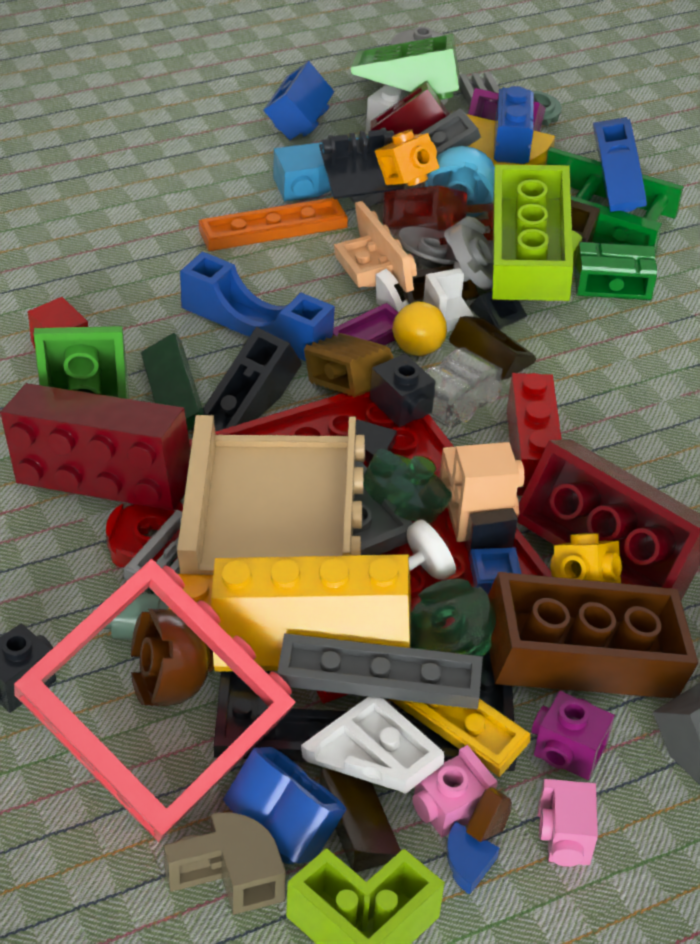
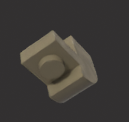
[163,812,286,915]

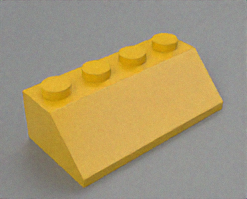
[211,555,411,672]

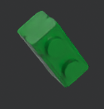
[574,242,657,300]

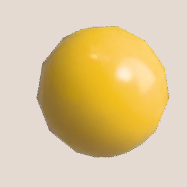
[392,301,447,357]

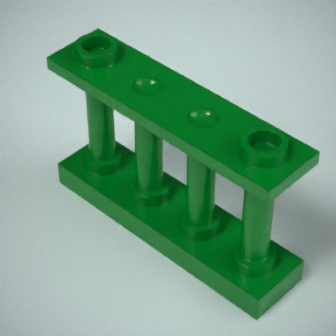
[546,147,684,254]

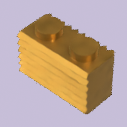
[304,333,394,398]

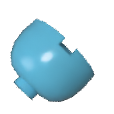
[424,146,495,218]

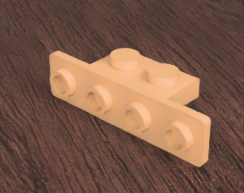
[334,201,417,292]

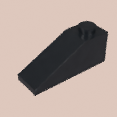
[191,327,302,432]

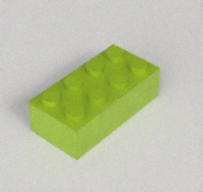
[492,164,573,301]

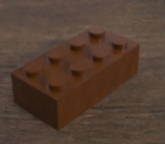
[482,572,699,699]

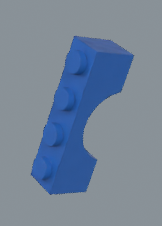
[180,251,335,361]

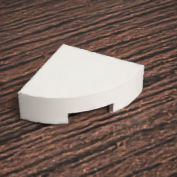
[375,269,409,312]

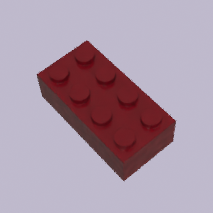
[0,383,191,511]
[517,439,700,600]

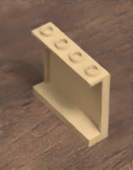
[177,415,365,575]

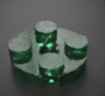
[364,449,452,523]
[410,579,496,656]

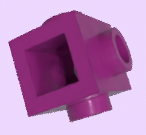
[531,691,615,780]

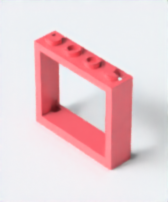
[14,558,296,842]

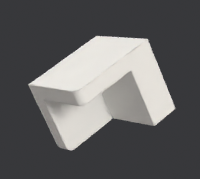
[423,268,473,332]

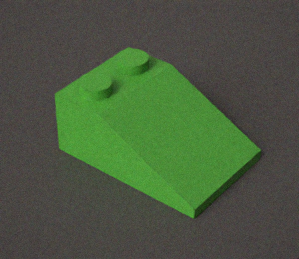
[34,326,129,399]

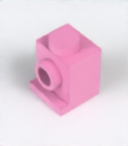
[412,745,498,838]
[538,779,598,867]

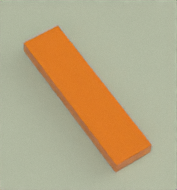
[199,197,348,251]

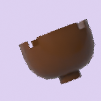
[131,609,214,706]

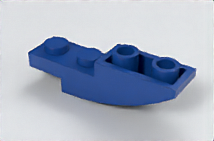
[593,117,647,212]

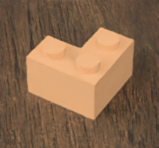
[439,442,524,542]

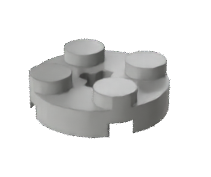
[444,216,493,291]

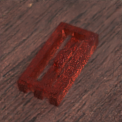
[436,203,493,245]

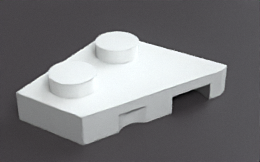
[301,697,444,793]

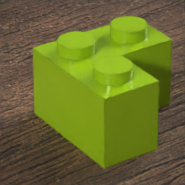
[286,848,445,944]

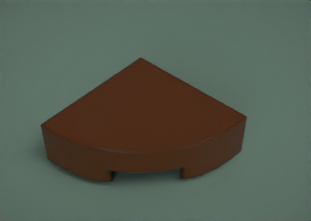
[466,787,512,842]

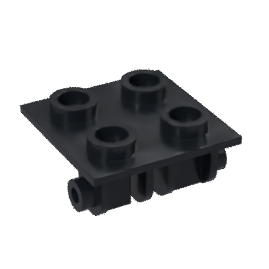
[319,128,404,199]

